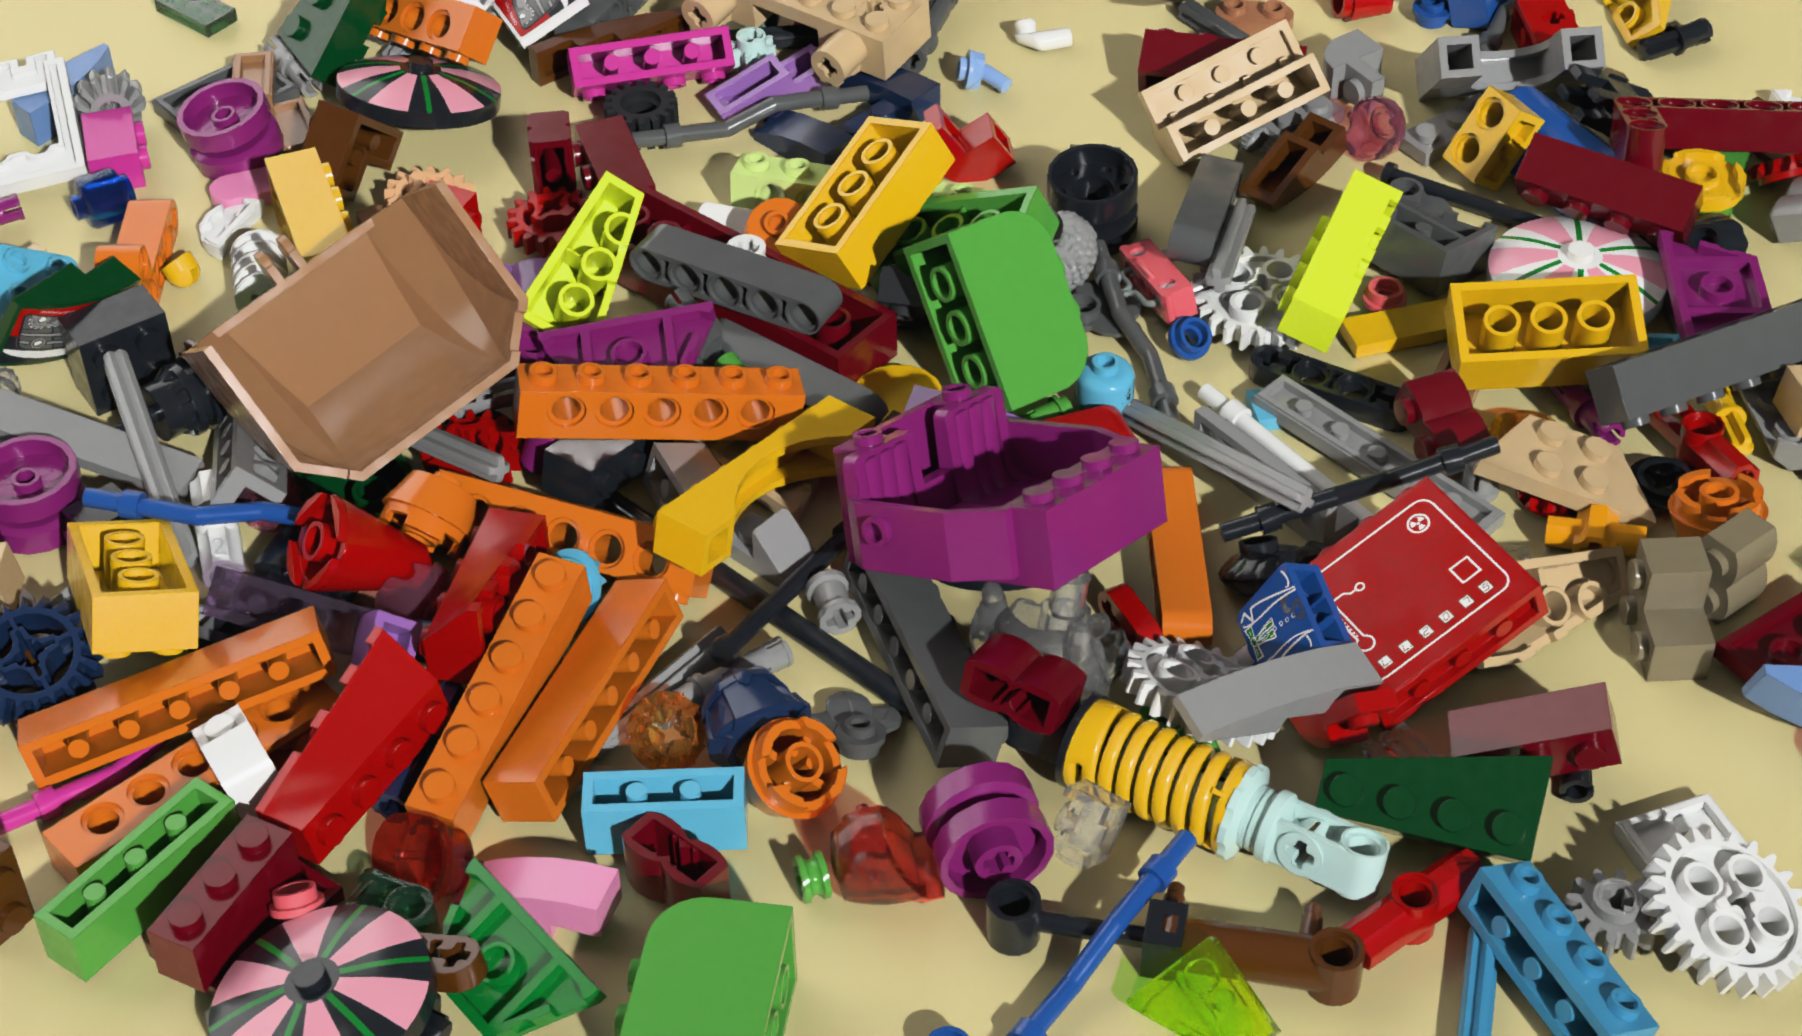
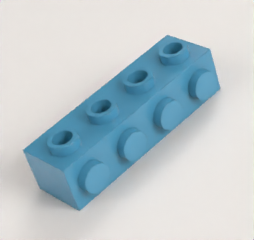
[1457,861,1660,1036]

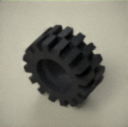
[604,81,679,150]

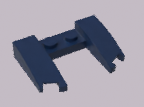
[753,68,940,165]

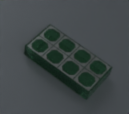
[154,0,238,37]

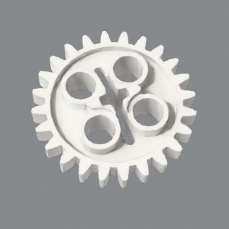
[1193,246,1301,351]
[1120,636,1280,748]
[1639,827,1802,999]

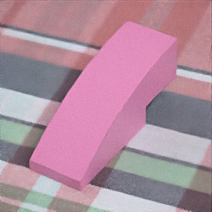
[452,857,622,938]

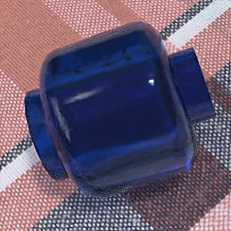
[69,168,137,229]

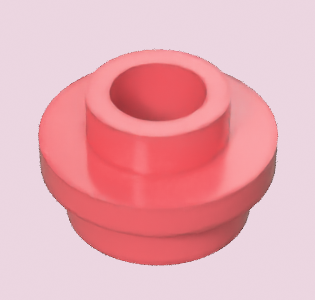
[1362,276,1407,312]
[269,880,326,922]

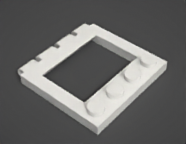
[0,50,89,198]

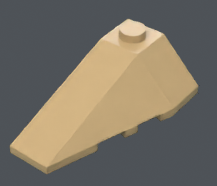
[1476,546,1629,669]

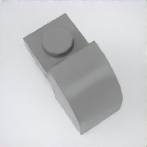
[1322,29,1385,116]

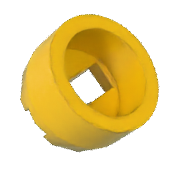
[161,250,200,288]

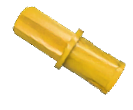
[1703,387,1754,455]

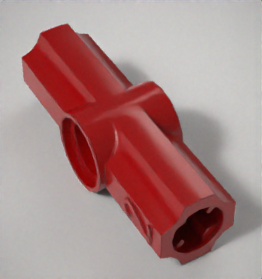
[1649,403,1760,481]
[1341,848,1483,970]

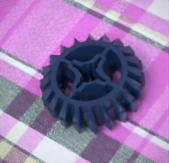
[0,595,104,729]

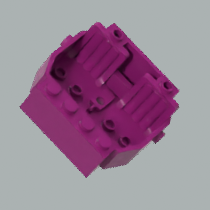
[833,383,1167,591]

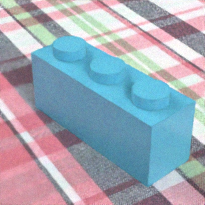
[581,766,748,855]

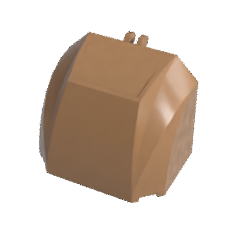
[182,179,529,481]

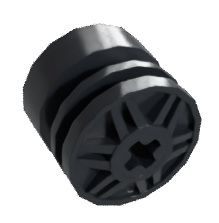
[1047,144,1138,256]

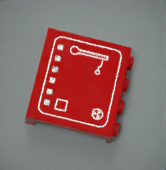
[1309,476,1549,733]

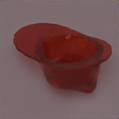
[372,812,484,905]

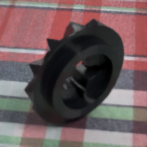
[1630,456,1695,515]

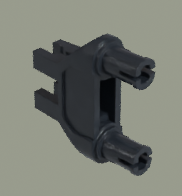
[1556,64,1680,158]

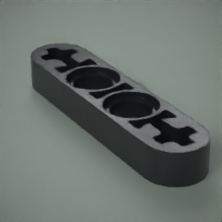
[1249,345,1407,432]

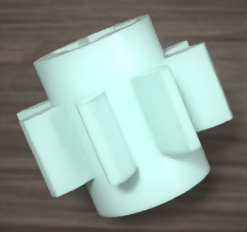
[731,27,777,73]

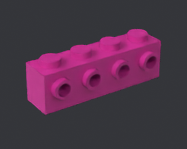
[566,25,735,102]

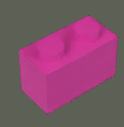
[80,106,151,195]

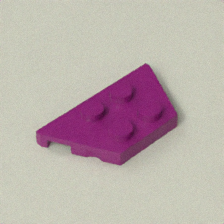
[1657,230,1772,339]
[537,301,716,366]

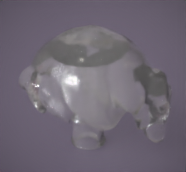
[968,570,1133,704]

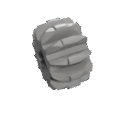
[74,65,146,123]

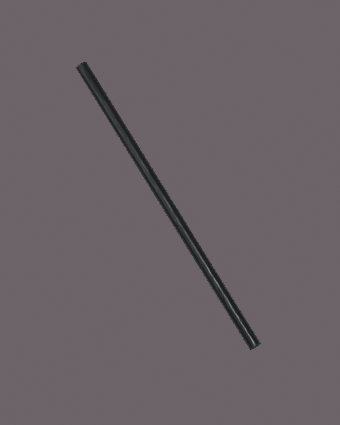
[475,399,913,720]

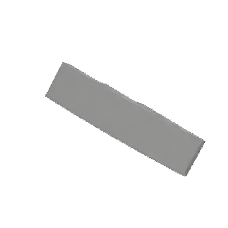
[1172,642,1383,743]

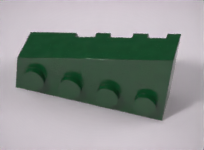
[277,0,387,88]
[1315,755,1554,863]

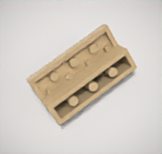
[1137,19,1331,166]

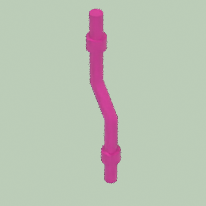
[0,731,191,835]

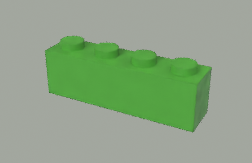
[33,777,240,982]

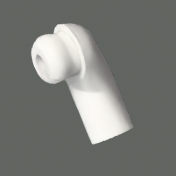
[1014,18,1072,51]

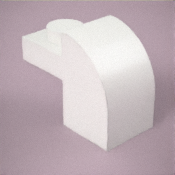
[191,704,278,819]

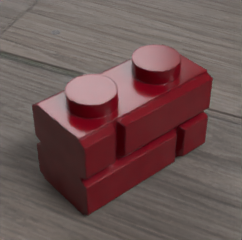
[526,110,577,194]

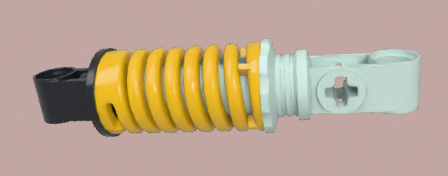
[1004,693,1390,901]

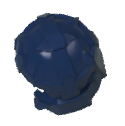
[702,666,811,767]

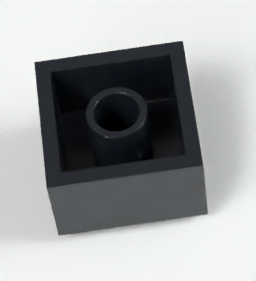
[57,284,176,416]

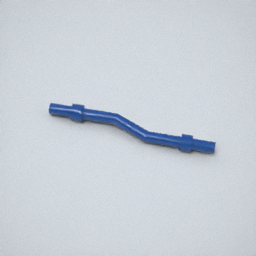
[82,487,302,527]
[1006,829,1197,1036]

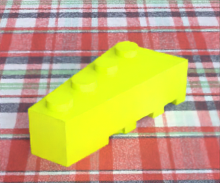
[1276,169,1403,354]
[523,171,645,332]

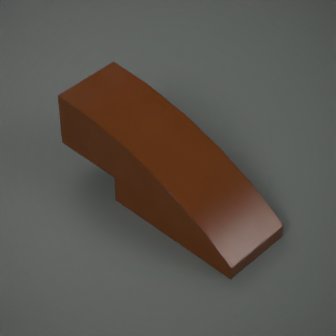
[1237,112,1348,211]

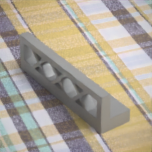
[1193,405,1359,545]
[210,413,287,505]

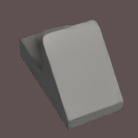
[730,507,815,587]

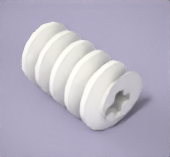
[230,229,288,311]

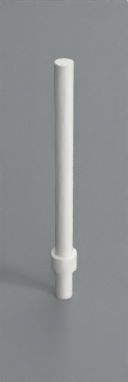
[1198,383,1374,524]

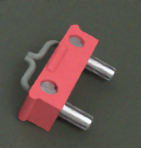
[1119,238,1214,325]

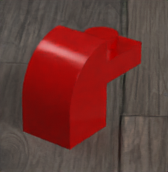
[923,103,1016,183]
[1290,687,1399,748]

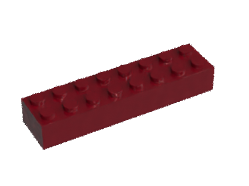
[571,178,897,382]

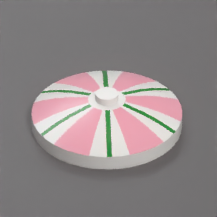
[1486,216,1667,325]

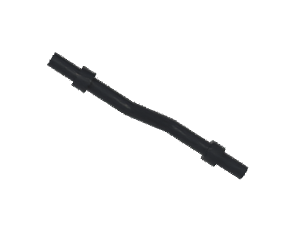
[1219,435,1501,542]

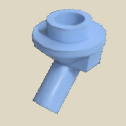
[956,49,1012,93]

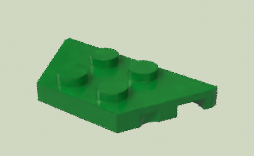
[442,857,607,1036]

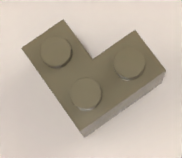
[1619,536,1716,682]

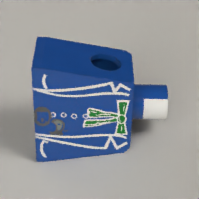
[1234,562,1352,666]

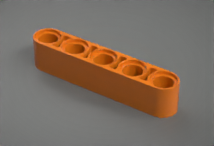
[1146,466,1213,646]

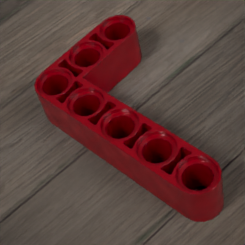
[1609,96,1802,171]

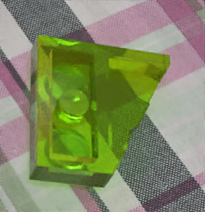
[1125,936,1281,1036]

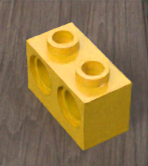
[1442,85,1545,191]

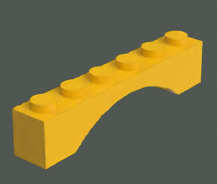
[653,395,876,577]

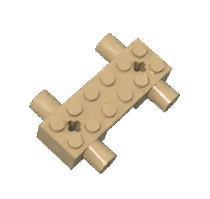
[681,0,931,87]

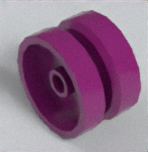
[176,78,284,180]
[0,435,86,555]
[919,761,1054,899]

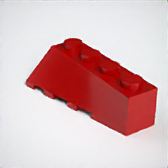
[419,507,550,684]
[254,626,452,865]

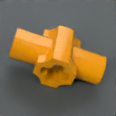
[1544,504,1648,557]

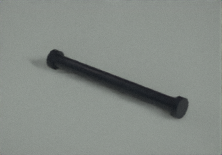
[1380,162,1543,226]
[708,521,847,667]

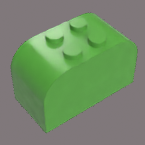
[903,211,1088,412]
[614,897,797,1036]

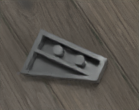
[1371,194,1498,298]

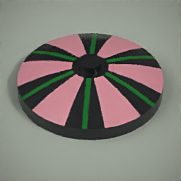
[336,55,501,129]
[208,904,437,1036]

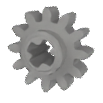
[1564,868,1657,960]

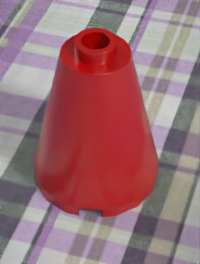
[287,492,432,592]

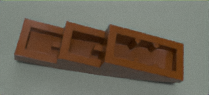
[528,9,690,87]

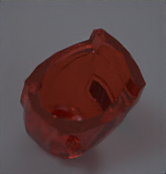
[830,803,945,905]

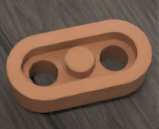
[1215,0,1294,36]

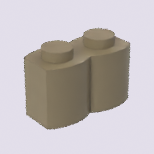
[1701,508,1777,624]

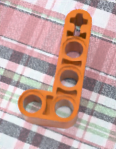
[94,199,179,304]

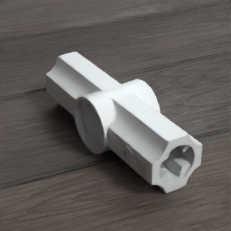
[189,469,247,593]

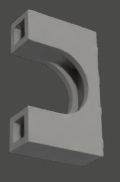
[1415,26,1606,100]

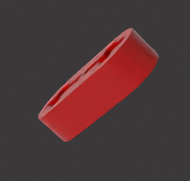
[1098,583,1164,654]

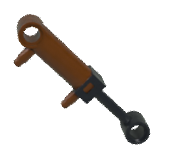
[986,878,1366,1006]

